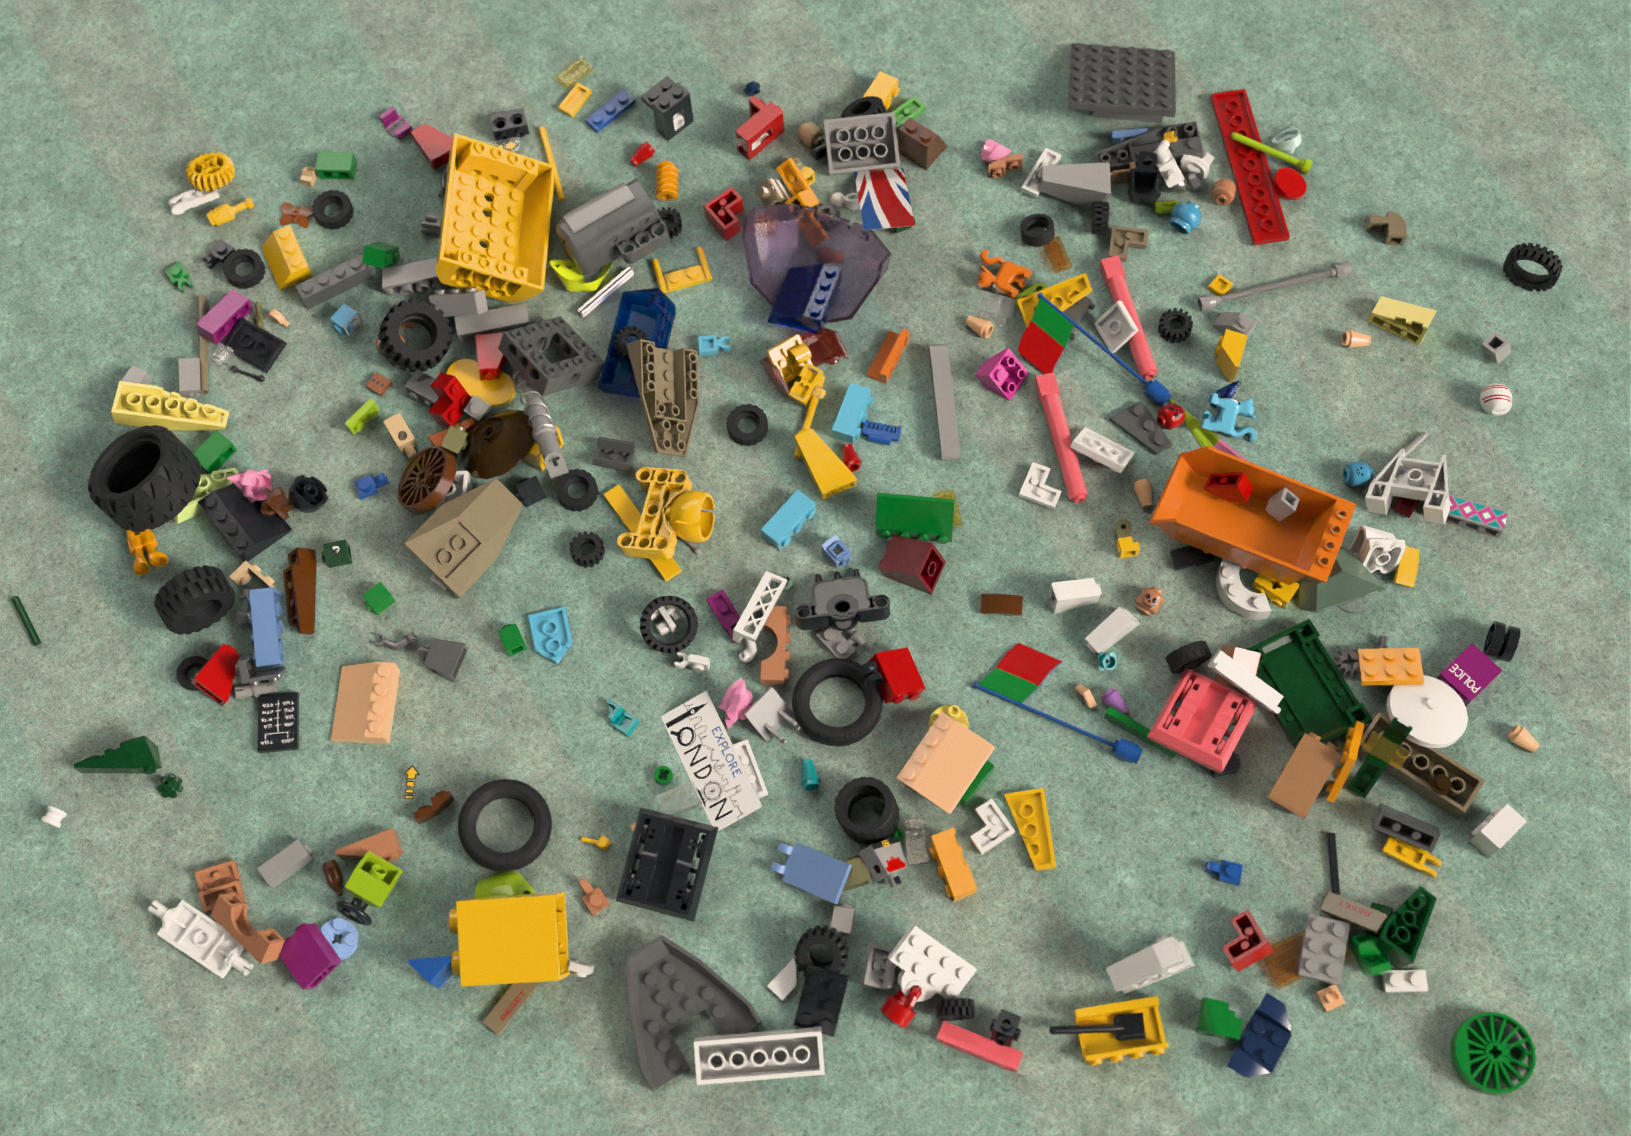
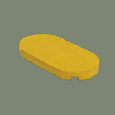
[447,359,516,407]

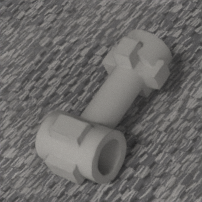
[235,589,252,625]

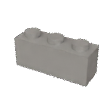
[429,287,488,317]

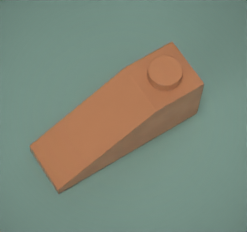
[335,828,404,862]

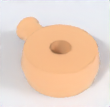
[268,309,290,328]

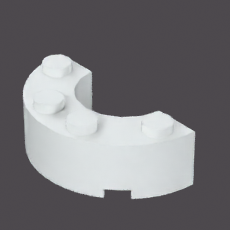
[1216,559,1271,620]

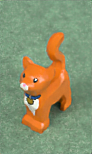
[977,249,1032,304]

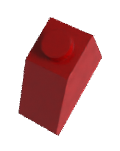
[1204,472,1253,502]

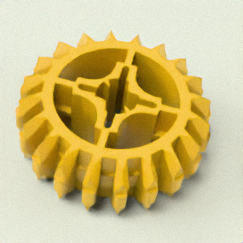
[186,152,235,192]

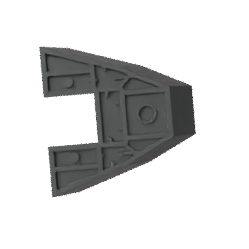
[626,935,762,1091]

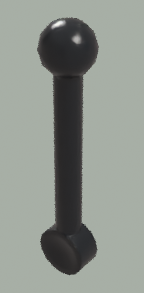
[230,366,265,382]

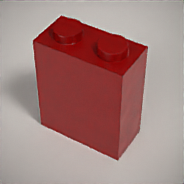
[867,647,926,704]

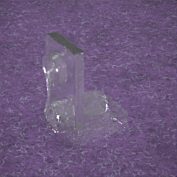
[904,818,928,865]

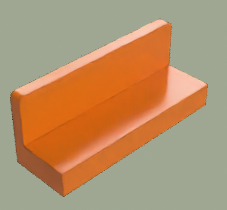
[867,329,909,384]

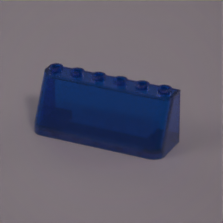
[598,288,676,399]

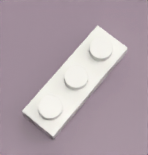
[1021,148,1061,199]
[733,739,768,799]

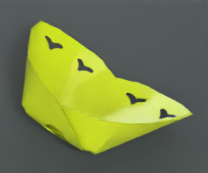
[549,260,612,292]

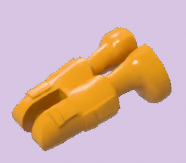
[126,529,169,575]

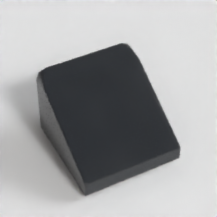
[810,142,827,160]

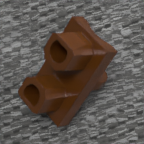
[260,487,294,520]

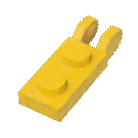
[1381,835,1442,878]

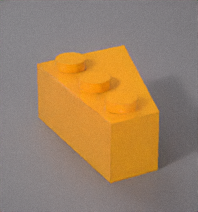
[928,828,977,902]

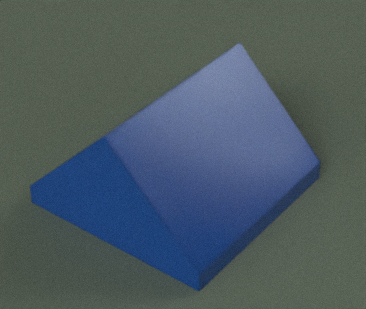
[409,956,453,989]

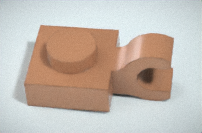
[579,877,610,916]

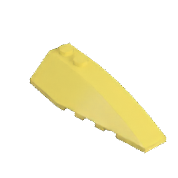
[111,381,229,431]

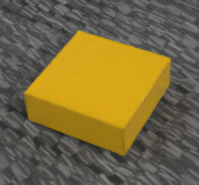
[1207,274,1233,297]

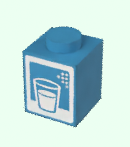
[330,304,362,336]

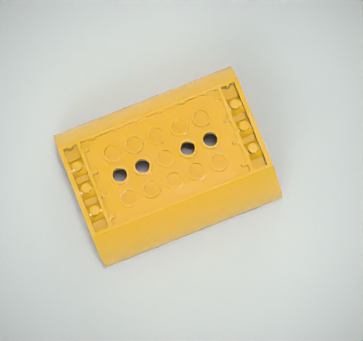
[436,133,556,303]

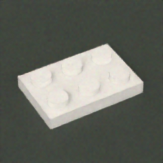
[1070,427,1135,473]

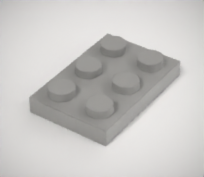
[1297,914,1350,986]

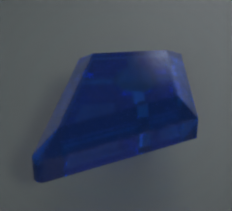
[1211,381,1242,408]

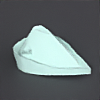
[1272,126,1302,155]

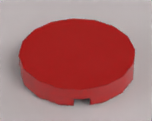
[1272,167,1307,200]

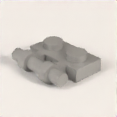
[816,621,866,659]

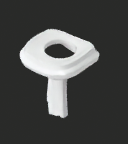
[1180,153,1214,180]

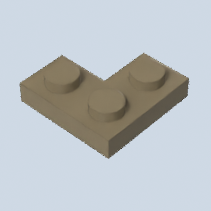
[1108,225,1148,262]

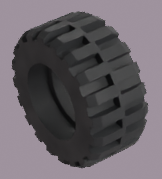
[378,299,452,373]
[154,565,235,635]

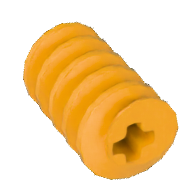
[656,161,679,201]

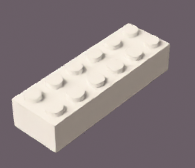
[694,1027,825,1085]

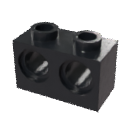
[489,108,530,141]

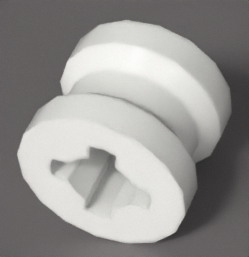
[41,806,67,828]

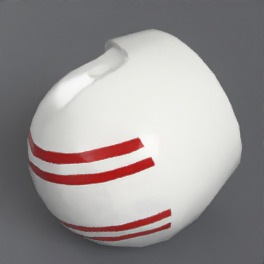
[1479,383,1512,416]

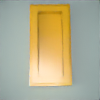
[558,83,592,118]

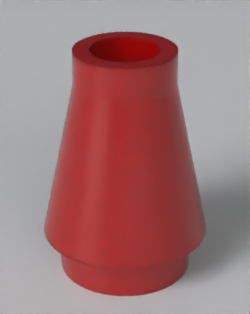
[629,141,655,167]
[842,444,861,472]

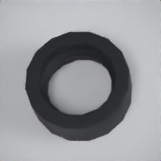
[1020,213,1055,247]

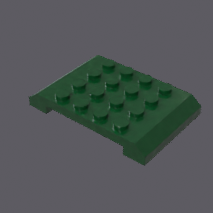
[1246,619,1373,749]

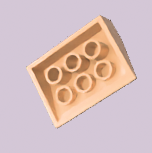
[331,662,400,744]
[896,712,995,814]

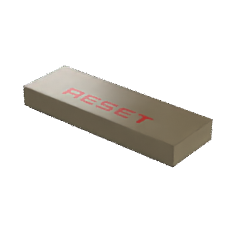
[1320,892,1387,934]
[483,982,539,1035]

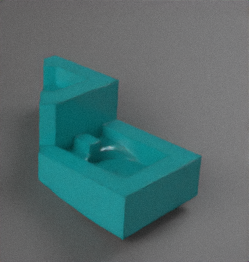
[607,699,640,737]

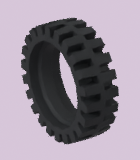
[1503,243,1563,292]
[640,596,698,653]

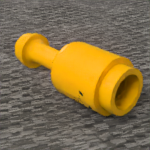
[206,197,255,226]

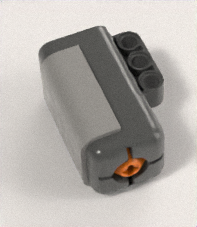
[556,179,670,275]

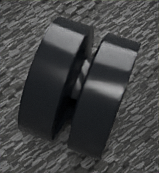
[1483,621,1521,662]

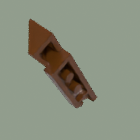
[283,547,317,635]

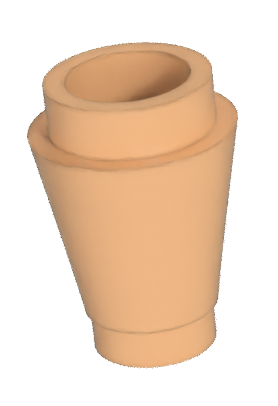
[966,316,994,338]
[1341,330,1371,348]
[1133,479,1153,508]
[1507,724,1539,753]

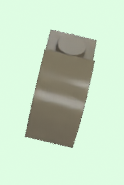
[1366,211,1407,246]

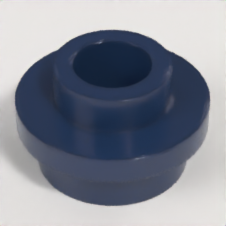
[744,81,760,97]

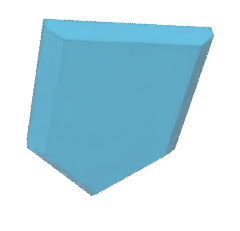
[527,606,573,664]

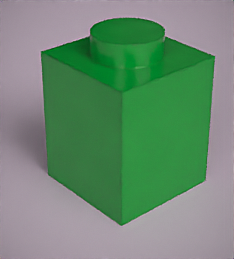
[362,582,396,615]
[498,623,527,657]

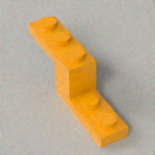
[776,158,829,248]

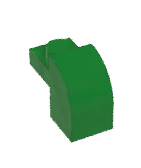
[1350,932,1391,976]

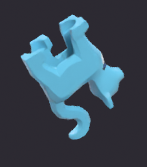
[1200,392,1257,443]

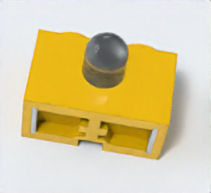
[788,362,826,407]

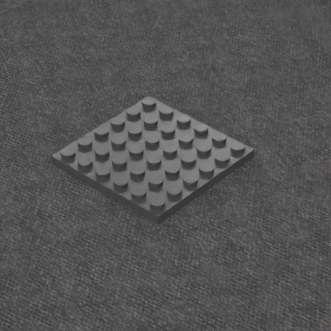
[1068,43,1176,117]

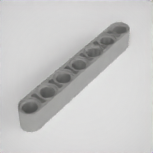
[929,344,960,461]

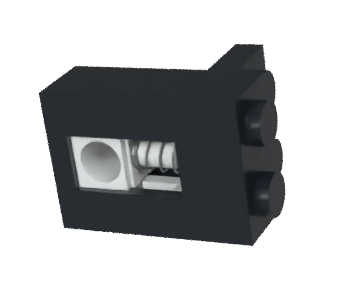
[641,76,694,141]

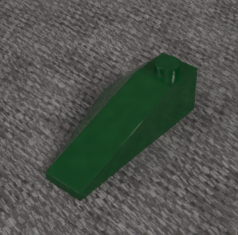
[73,735,162,774]
[1378,886,1437,970]

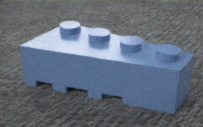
[247,587,284,668]

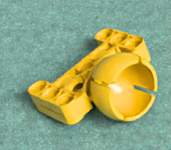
[617,467,715,560]

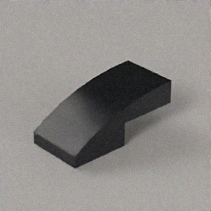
[1170,545,1215,571]

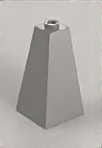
[1035,163,1111,211]

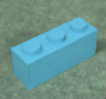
[832,382,874,444]
[761,490,816,550]

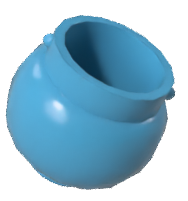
[1169,201,1202,235]

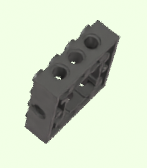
[498,316,605,397]

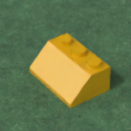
[262,225,313,290]

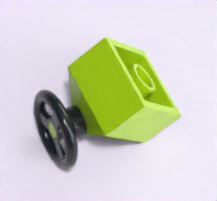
[335,851,403,926]

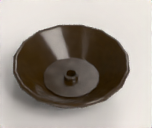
[461,409,535,479]

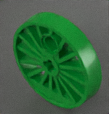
[1450,1012,1536,1096]

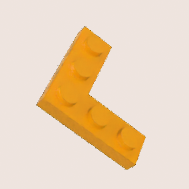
[1325,721,1365,803]

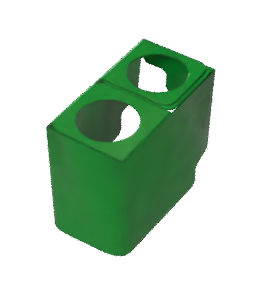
[1197,997,1243,1042]

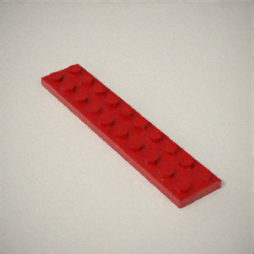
[1210,88,1290,246]

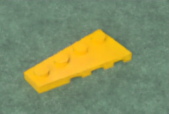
[1017,272,1093,327]
[1004,788,1057,871]

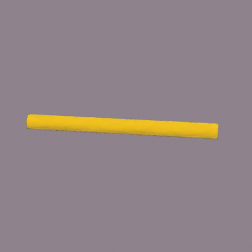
[538,127,565,202]
[793,376,825,459]

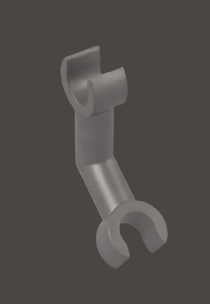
[373,631,419,651]

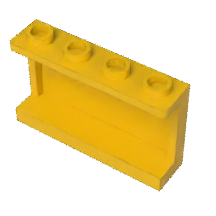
[1073,996,1169,1066]

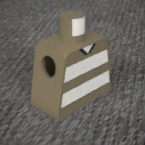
[755,178,792,216]

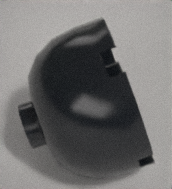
[288,475,328,513]

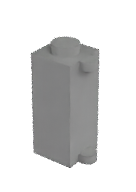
[257,837,314,888]

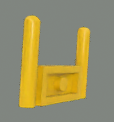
[651,247,713,294]

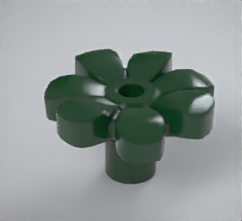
[157,773,183,799]

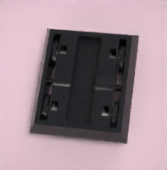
[616,807,719,922]

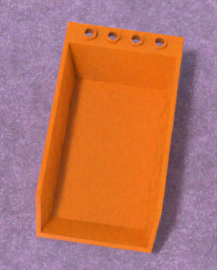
[1149,446,1357,585]

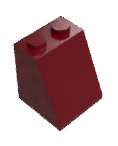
[878,535,946,595]

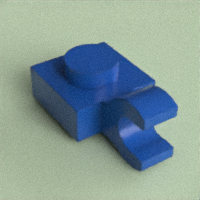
[354,473,389,500]
[1205,860,1243,886]

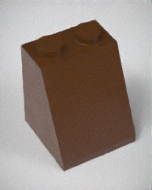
[898,117,947,171]

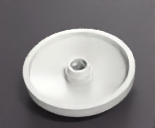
[1387,675,1468,748]

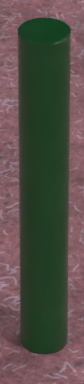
[11,596,42,646]

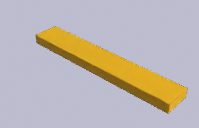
[604,485,682,582]

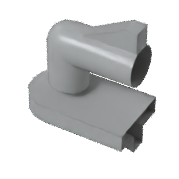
[421,211,442,235]

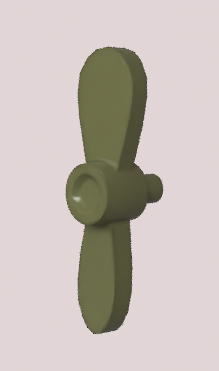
[253,301,265,329]

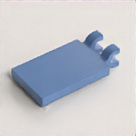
[770,842,852,904]

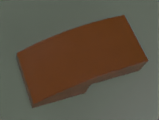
[980,594,1023,616]
[413,791,454,824]

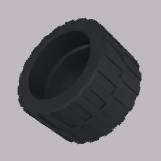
[834,777,900,845]

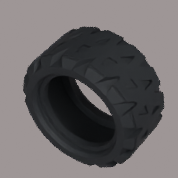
[88,425,201,532]

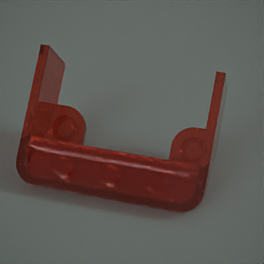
[760,327,850,394]

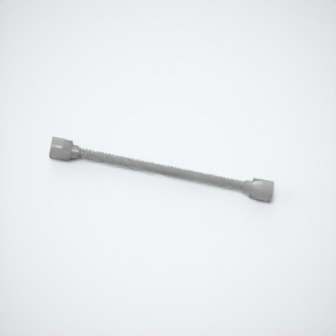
[1197,261,1352,312]

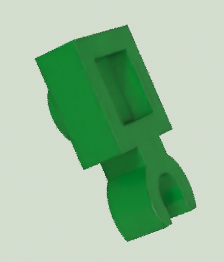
[165,262,193,293]

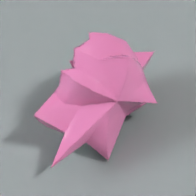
[227,469,273,504]
[717,678,754,729]

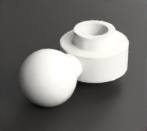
[831,192,860,209]

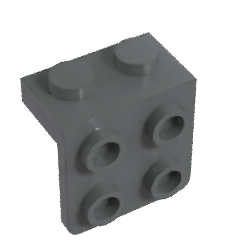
[235,653,286,686]

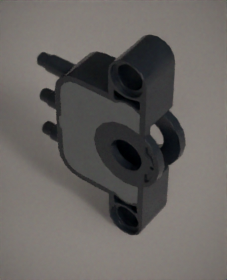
[795,569,891,631]

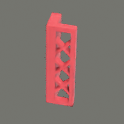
[936,1021,1023,1073]

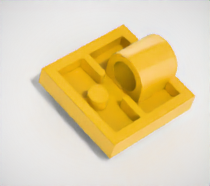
[765,334,812,385]

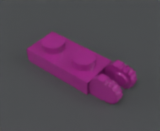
[706,590,747,643]

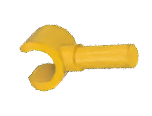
[581,835,611,850]

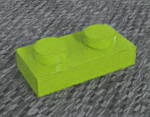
[344,398,380,435]

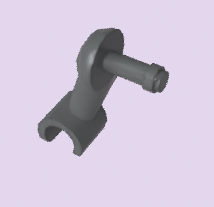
[438,164,448,199]

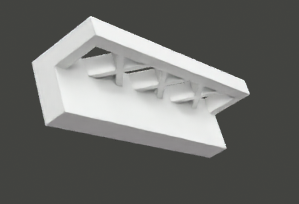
[733,571,787,643]
[1207,650,1284,714]

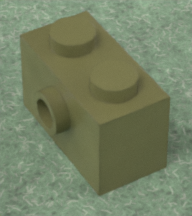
[441,425,469,457]
[842,855,871,892]

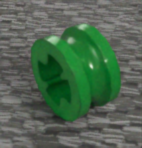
[655,766,673,785]

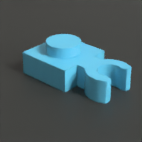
[698,335,731,356]

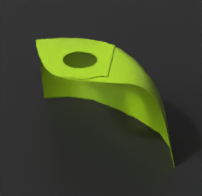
[475,871,535,897]

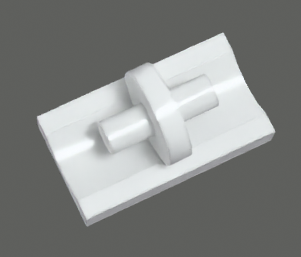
[651,605,680,636]

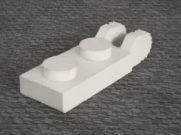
[169,189,220,215]

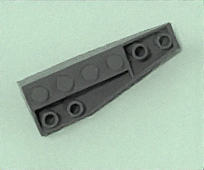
[1094,121,1204,171]

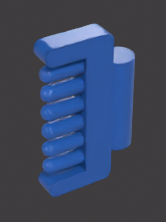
[862,420,901,446]

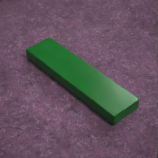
[1104,707,1177,758]

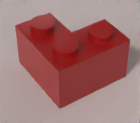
[704,187,744,241]
[428,372,472,427]
[1222,909,1274,972]

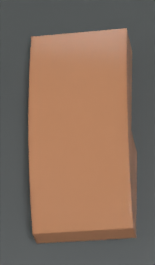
[987,153,1023,178]

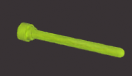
[1231,132,1313,174]

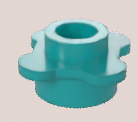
[1098,651,1117,671]

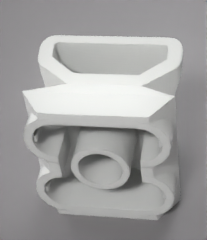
[1349,526,1406,574]

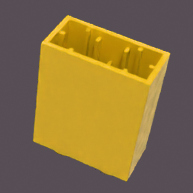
[449,891,570,986]

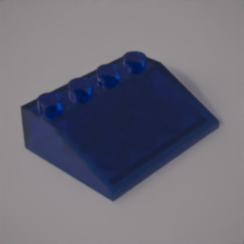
[768,264,842,335]

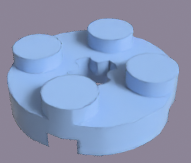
[320,918,359,960]

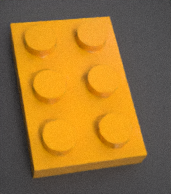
[1357,648,1424,686]

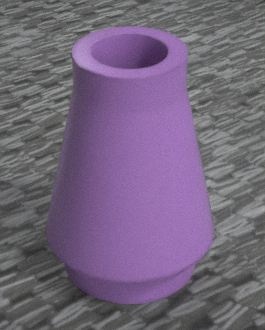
[1100,687,1129,714]

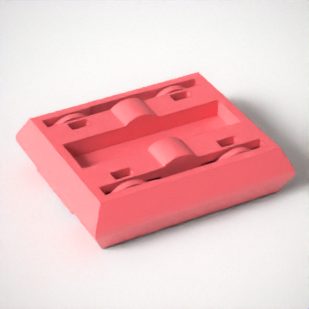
[1147,669,1258,773]

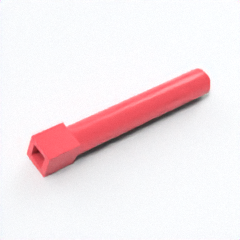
[1099,255,1158,380]
[1035,372,1088,503]

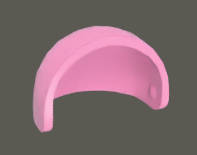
[981,139,1012,164]

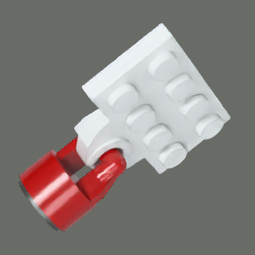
[880,924,977,1029]

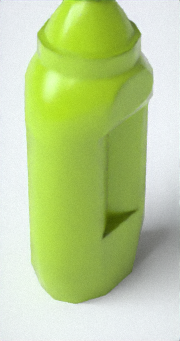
[1154,200,1181,214]

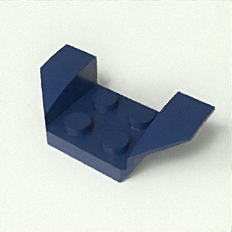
[1227,992,1292,1078]

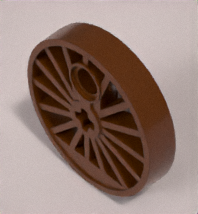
[397,446,457,515]

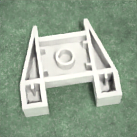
[1365,449,1450,525]
[1106,935,1195,994]

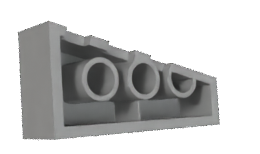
[382,258,463,296]

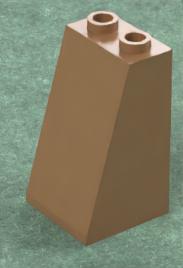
[1268,731,1341,819]

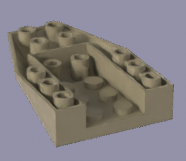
[626,339,699,457]
[402,478,523,599]

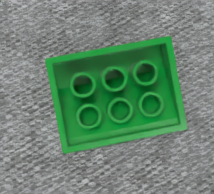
[876,492,955,544]

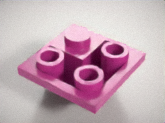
[975,348,1029,401]

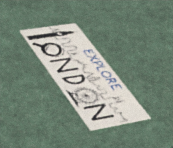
[661,691,762,831]

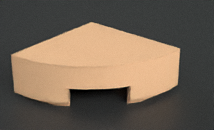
[1075,684,1097,709]

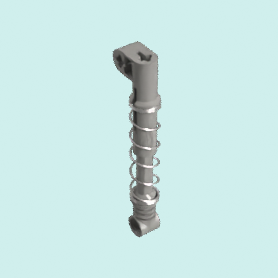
[509,361,569,479]

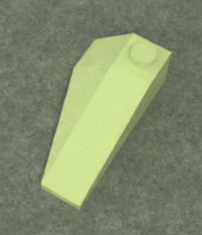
[174,468,240,524]

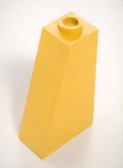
[794,428,857,500]

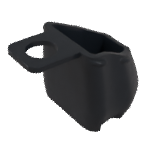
[1128,151,1164,206]

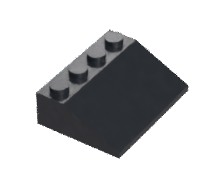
[198,483,292,562]

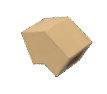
[300,166,317,187]

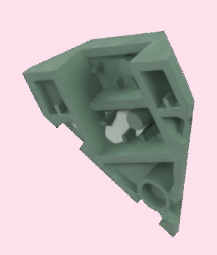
[1299,545,1386,613]

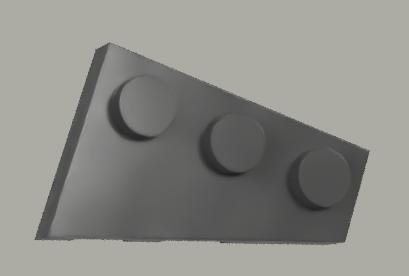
[1109,401,1172,455]

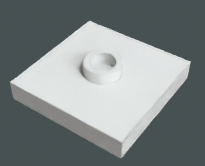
[1094,301,1139,353]

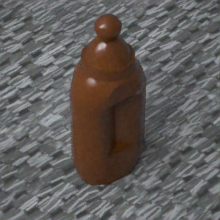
[323,860,343,897]

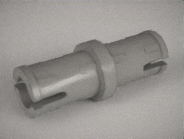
[235,681,277,699]

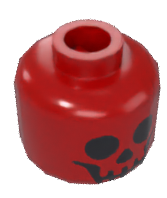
[1157,403,1186,430]

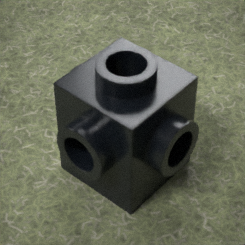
[989,1009,1021,1048]

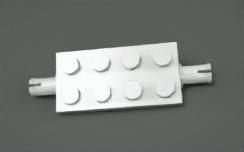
[148,900,253,978]

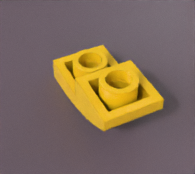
[1393,546,1419,587]

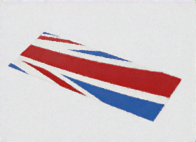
[854,168,915,230]

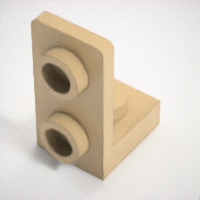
[229,561,276,589]

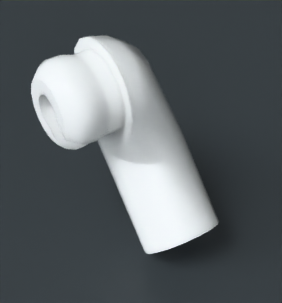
[739,638,757,663]

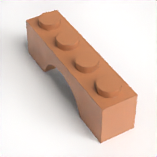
[760,606,791,686]
[211,892,285,964]

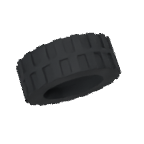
[312,190,354,230]
[223,248,266,289]
[727,404,768,446]
[555,469,598,512]
[1165,640,1212,674]

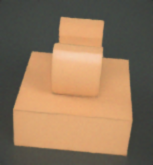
[1315,985,1345,1013]

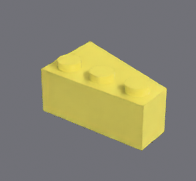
[1368,296,1437,345]

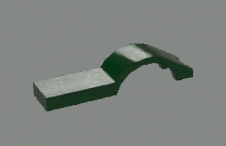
[1347,717,1413,799]

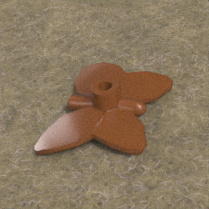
[280,203,313,228]

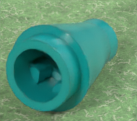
[801,759,820,791]

